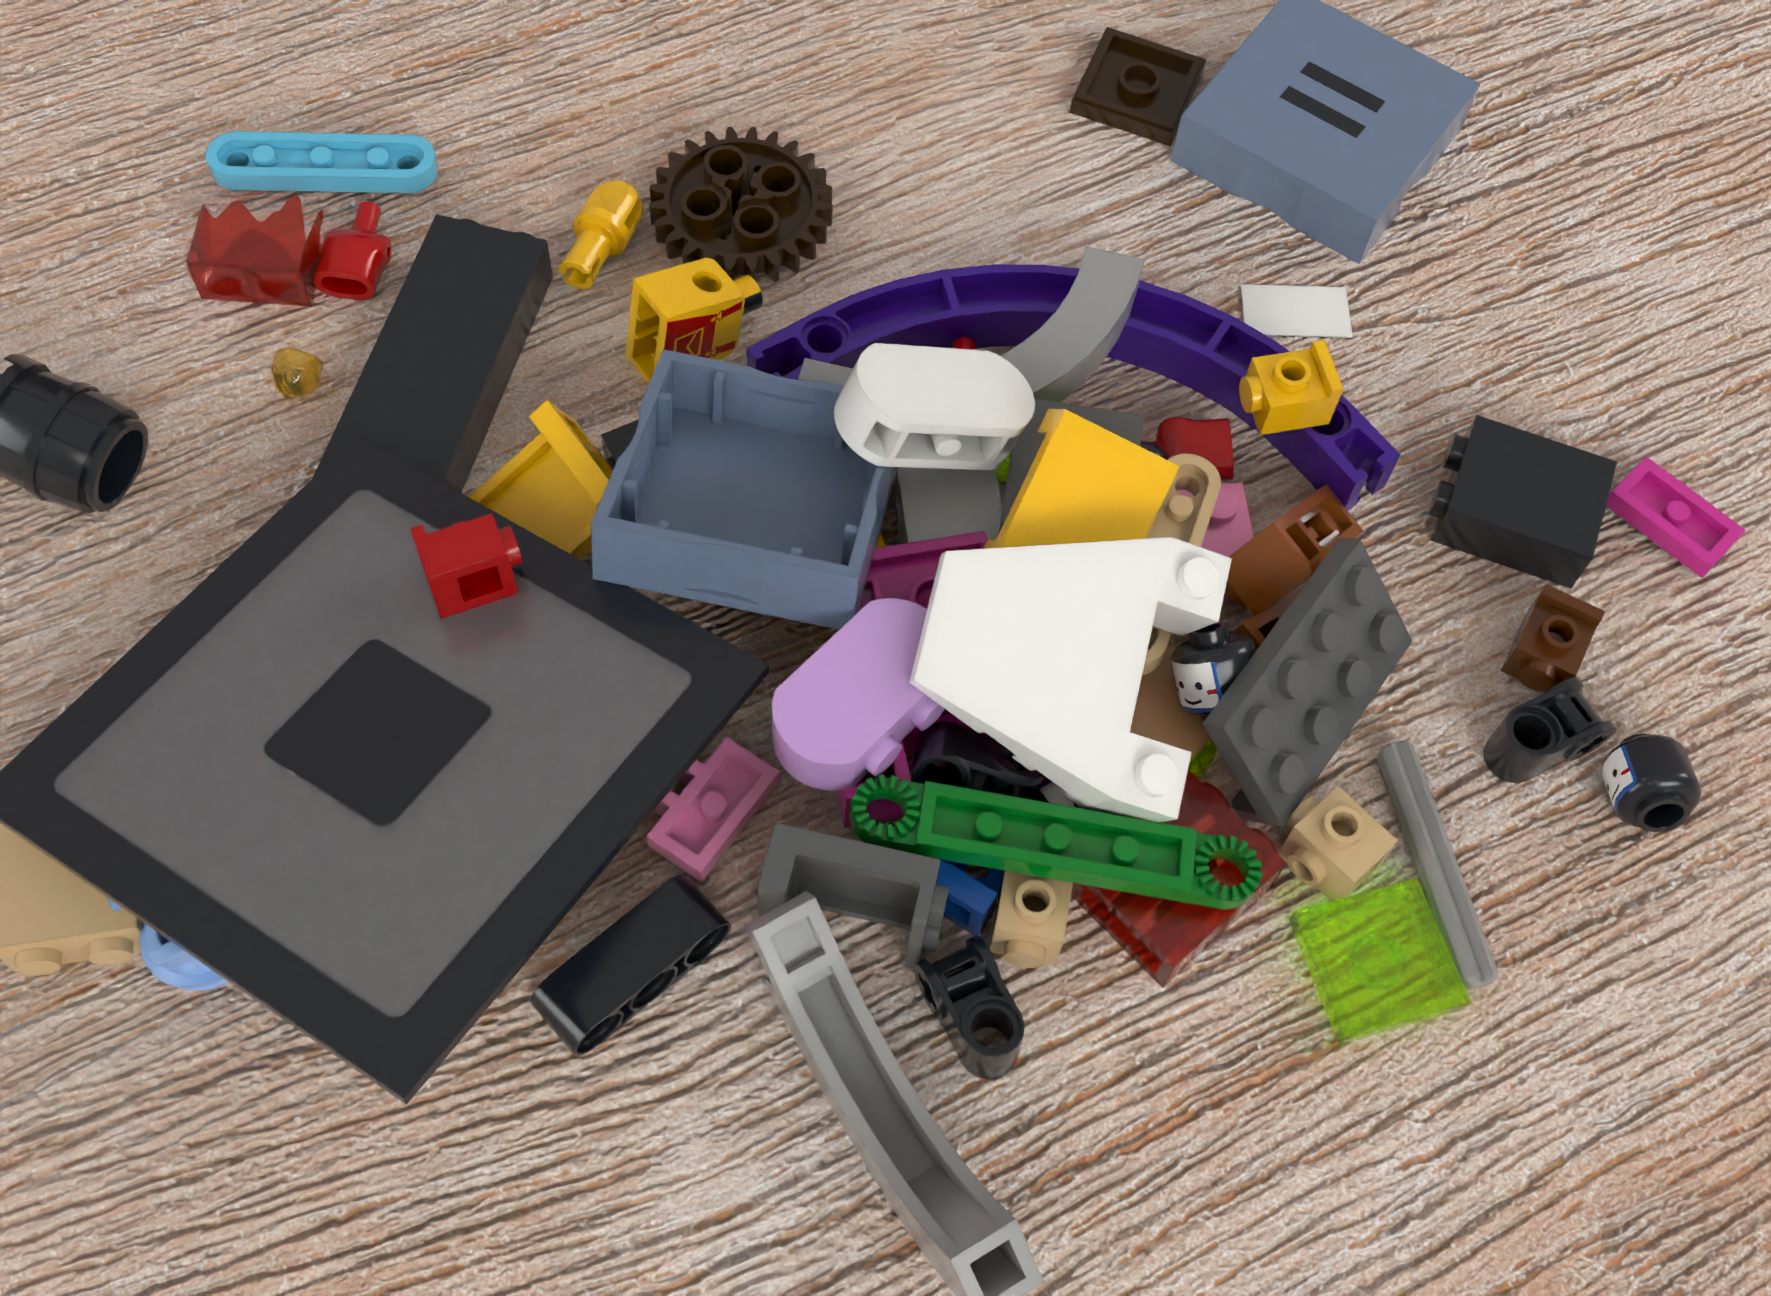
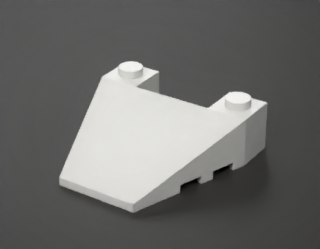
[909,537,1232,822]

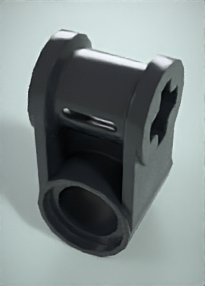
[1483,677,1617,784]
[911,721,1044,799]
[914,935,1025,1079]

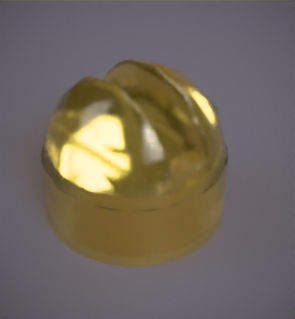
[271,348,324,399]

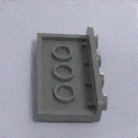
[1203,538,1412,827]

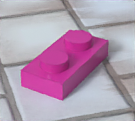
[1606,457,1746,578]

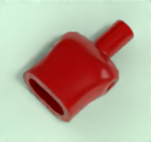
[314,201,392,300]
[1152,417,1234,480]

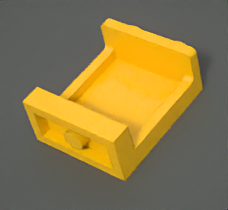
[469,400,613,560]
[983,409,1180,549]

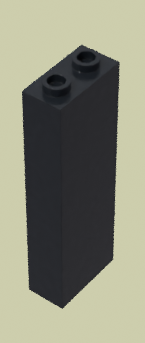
[312,214,553,493]

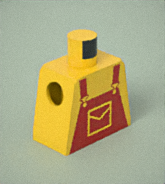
[625,258,763,384]

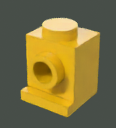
[1239,340,1344,435]

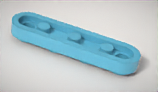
[206,131,438,193]

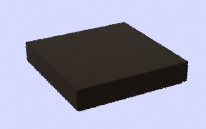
[1069,27,1207,146]

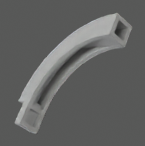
[798,247,1145,403]
[745,891,1044,1296]

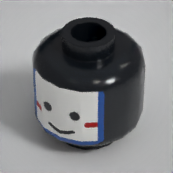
[1170,622,1257,723]
[1602,733,1701,832]

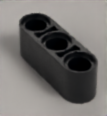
[530,874,731,1056]

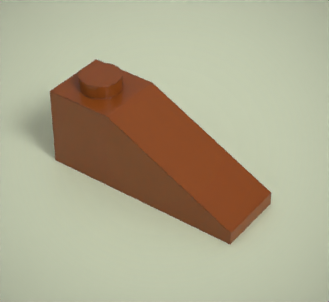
[1225,484,1363,616]

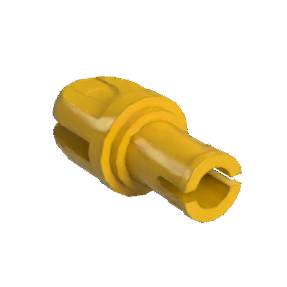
[558,180,644,290]

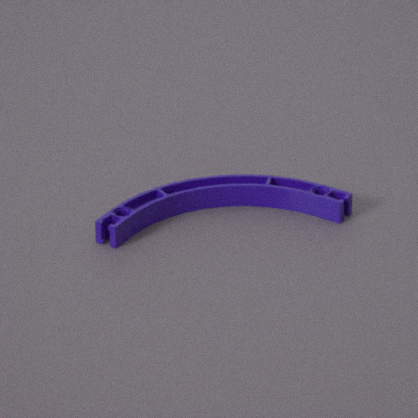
[746,264,1400,511]

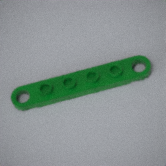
[849,775,1263,909]

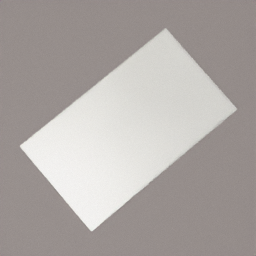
[1240,284,1353,338]

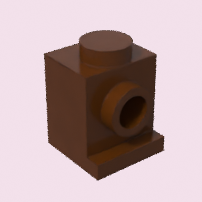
[1500,584,1605,692]

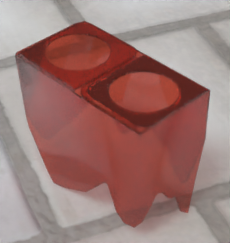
[186,194,323,307]

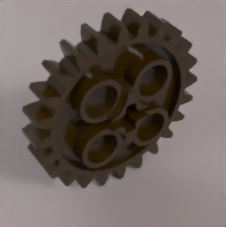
[649,127,833,282]

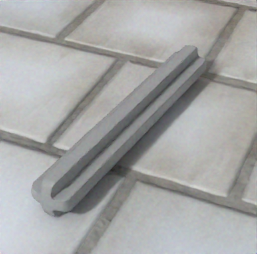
[1377,740,1498,990]

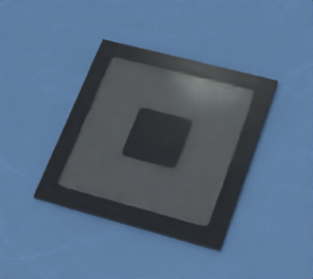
[0,436,769,1105]

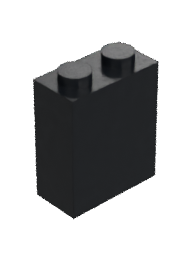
[1428,415,1617,589]

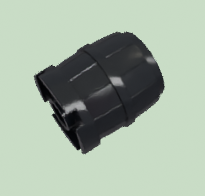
[0,354,148,513]

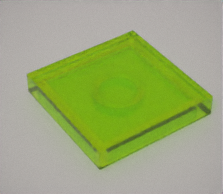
[1289,878,1471,1045]

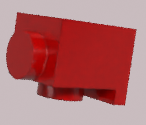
[410,513,523,619]

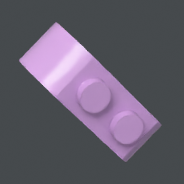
[772,598,945,791]

